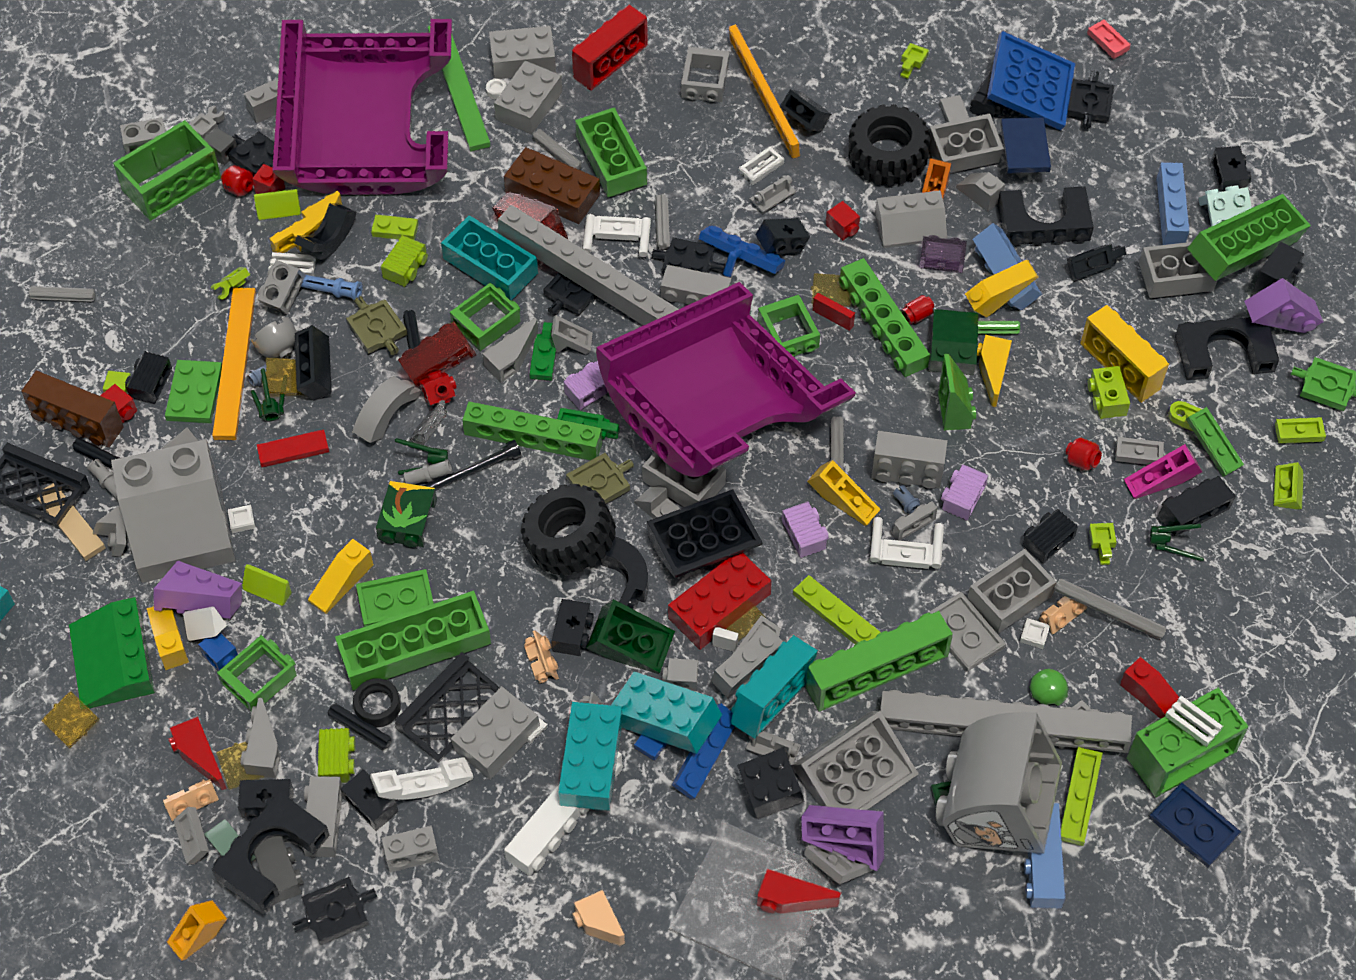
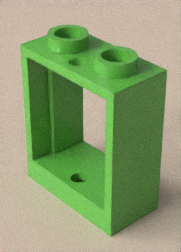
[450,283,521,351]
[757,295,820,357]
[217,635,297,712]

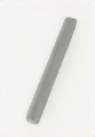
[1054,579,1166,639]

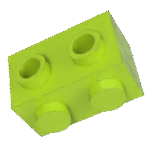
[1087,366,1130,419]

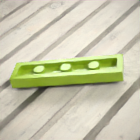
[793,575,881,644]
[1061,747,1102,846]

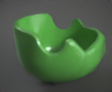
[1030,669,1069,706]

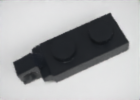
[1067,244,1127,280]

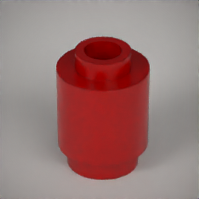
[900,295,935,325]

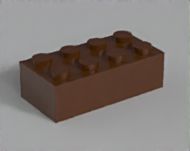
[504,147,600,224]
[21,370,124,448]

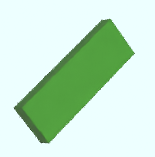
[1186,407,1244,477]

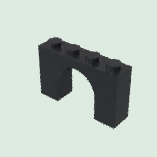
[998,186,1094,246]
[1175,317,1279,381]
[211,792,330,914]

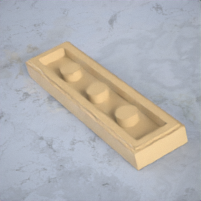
[36,483,105,561]

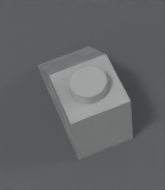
[956,172,1005,212]

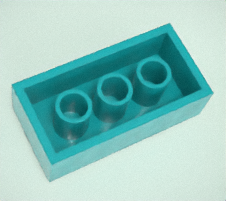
[441,215,538,301]
[731,635,818,739]
[611,671,722,754]
[558,702,623,811]

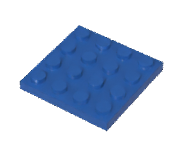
[987,31,1075,130]

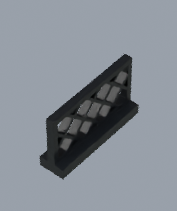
[0,442,90,526]
[395,652,500,763]

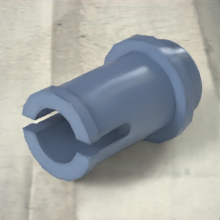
[247,361,277,387]
[893,485,920,514]

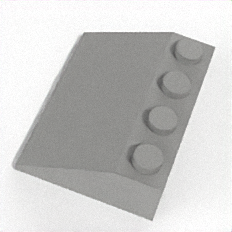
[792,711,918,810]

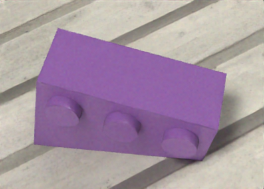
[1244,278,1323,333]
[154,561,242,619]
[801,805,884,871]

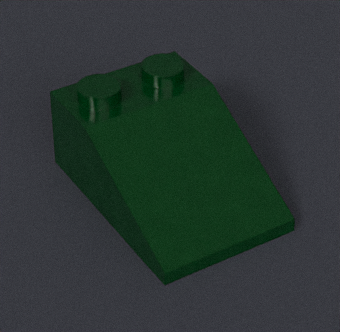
[929,309,978,376]
[586,599,675,674]

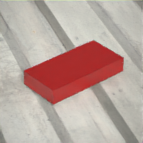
[812,293,855,331]

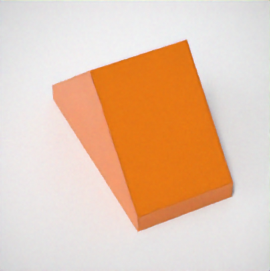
[922,158,952,199]

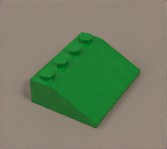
[69,597,155,710]

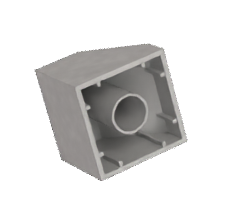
[111,439,236,583]

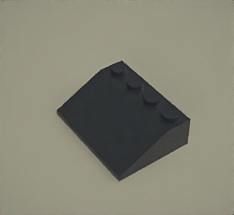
[647,489,763,578]

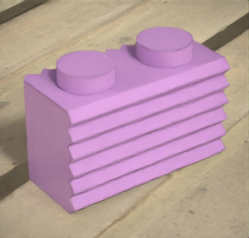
[564,361,608,410]
[941,464,989,520]
[782,502,829,558]

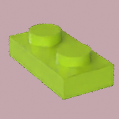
[371,214,419,240]
[1275,417,1326,443]

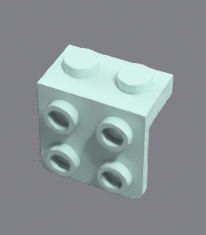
[1198,185,1252,227]

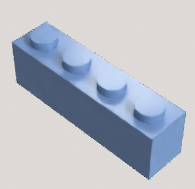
[1157,163,1189,245]
[973,223,1042,311]
[1024,803,1065,908]

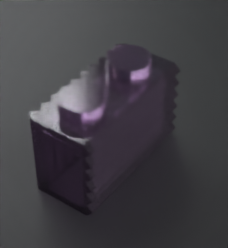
[919,235,967,273]

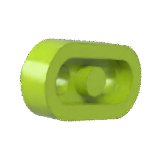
[1168,401,1202,432]

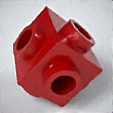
[419,370,457,405]

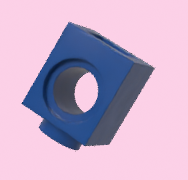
[198,633,238,671]

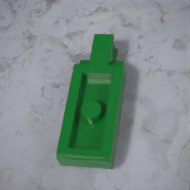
[529,322,557,381]
[557,408,620,439]

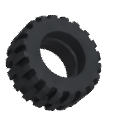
[848,104,930,186]
[521,484,616,575]

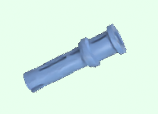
[301,275,362,301]

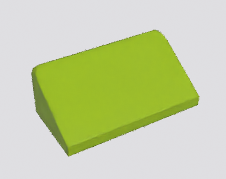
[254,189,301,220]
[1274,462,1304,509]
[242,564,292,606]

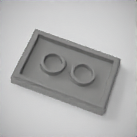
[928,592,1006,672]

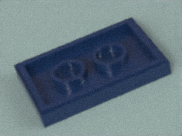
[1001,117,1051,173]
[1149,782,1241,868]

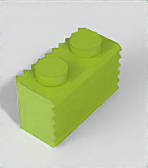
[381,235,428,287]
[318,728,356,783]

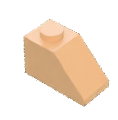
[572,890,625,946]

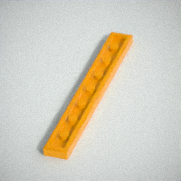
[729,24,800,159]
[212,288,256,440]

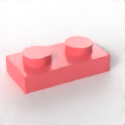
[1087,20,1131,59]

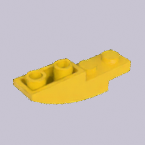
[269,191,342,253]

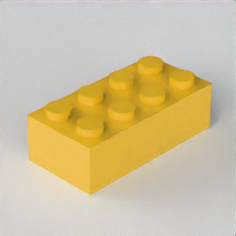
[1080,305,1169,403]

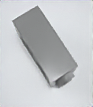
[681,47,729,102]

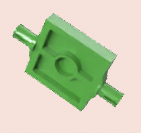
[1291,357,1356,411]

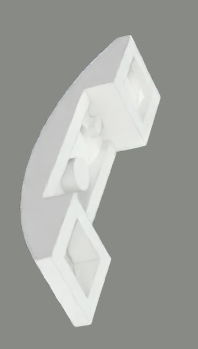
[370,757,473,800]

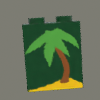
[376,481,437,547]

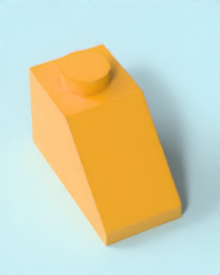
[167,900,227,961]

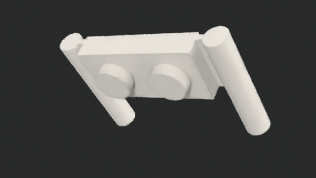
[583,214,651,257]
[870,517,944,569]

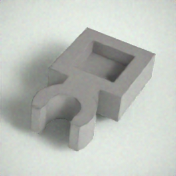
[189,106,225,139]

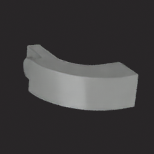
[352,376,422,443]

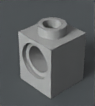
[663,658,698,692]

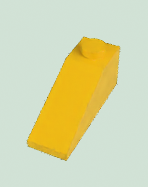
[965,259,1038,317]
[977,335,1012,407]
[807,460,880,526]
[308,539,374,614]
[147,606,189,670]

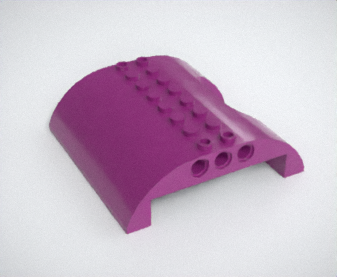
[273,19,452,195]
[596,282,856,477]

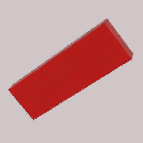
[257,429,329,467]

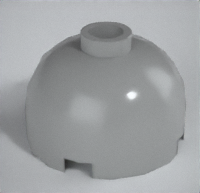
[251,317,297,359]

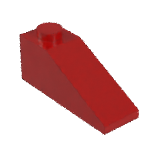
[1120,657,1179,719]
[168,716,227,790]
[757,869,841,914]

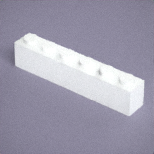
[504,752,623,876]

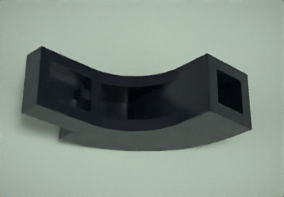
[294,203,357,260]
[601,536,648,610]

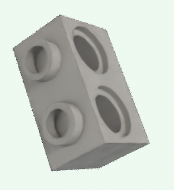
[120,117,166,154]
[257,260,306,314]
[382,825,439,872]

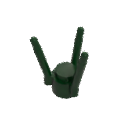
[251,368,287,422]
[394,438,448,475]
[1150,524,1204,561]

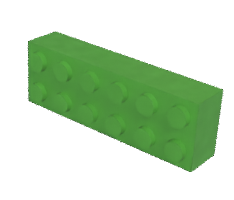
[1187,194,1311,281]
[335,591,491,690]
[806,611,953,712]

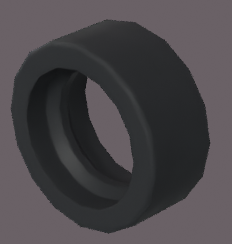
[353,678,401,728]

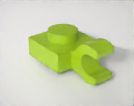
[900,43,929,79]
[211,267,250,299]
[1089,523,1117,565]

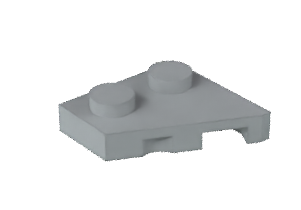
[804,845,873,884]

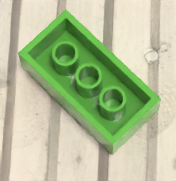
[575,107,647,197]

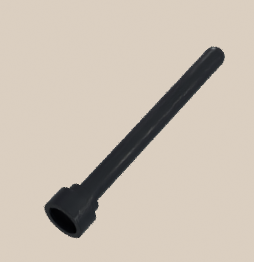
[423,439,522,490]

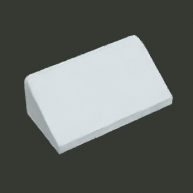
[183,607,227,641]

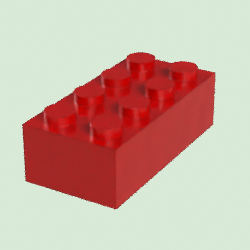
[572,4,648,91]
[668,553,772,650]

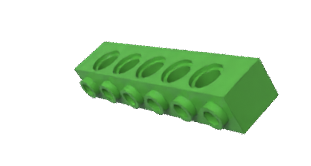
[838,258,930,377]
[462,401,602,461]

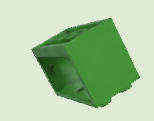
[113,120,221,221]
[1127,687,1249,798]

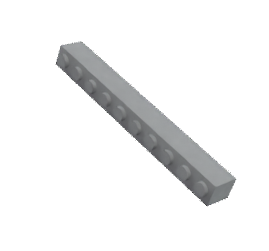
[498,205,679,325]
[881,690,1132,753]

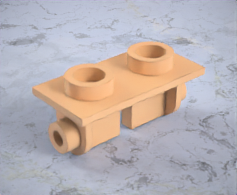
[1039,596,1087,634]
[524,630,559,683]
[163,779,219,821]

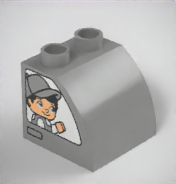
[936,712,1062,853]

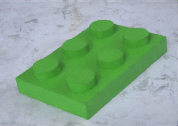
[165,360,222,423]
[356,569,434,627]

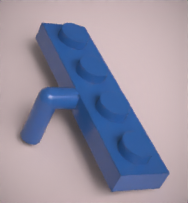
[699,226,786,277]
[672,703,735,799]

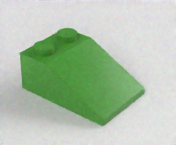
[938,354,976,431]

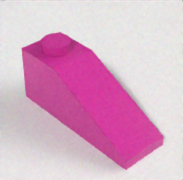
[1124,444,1203,499]

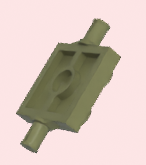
[346,296,407,355]
[566,453,634,503]

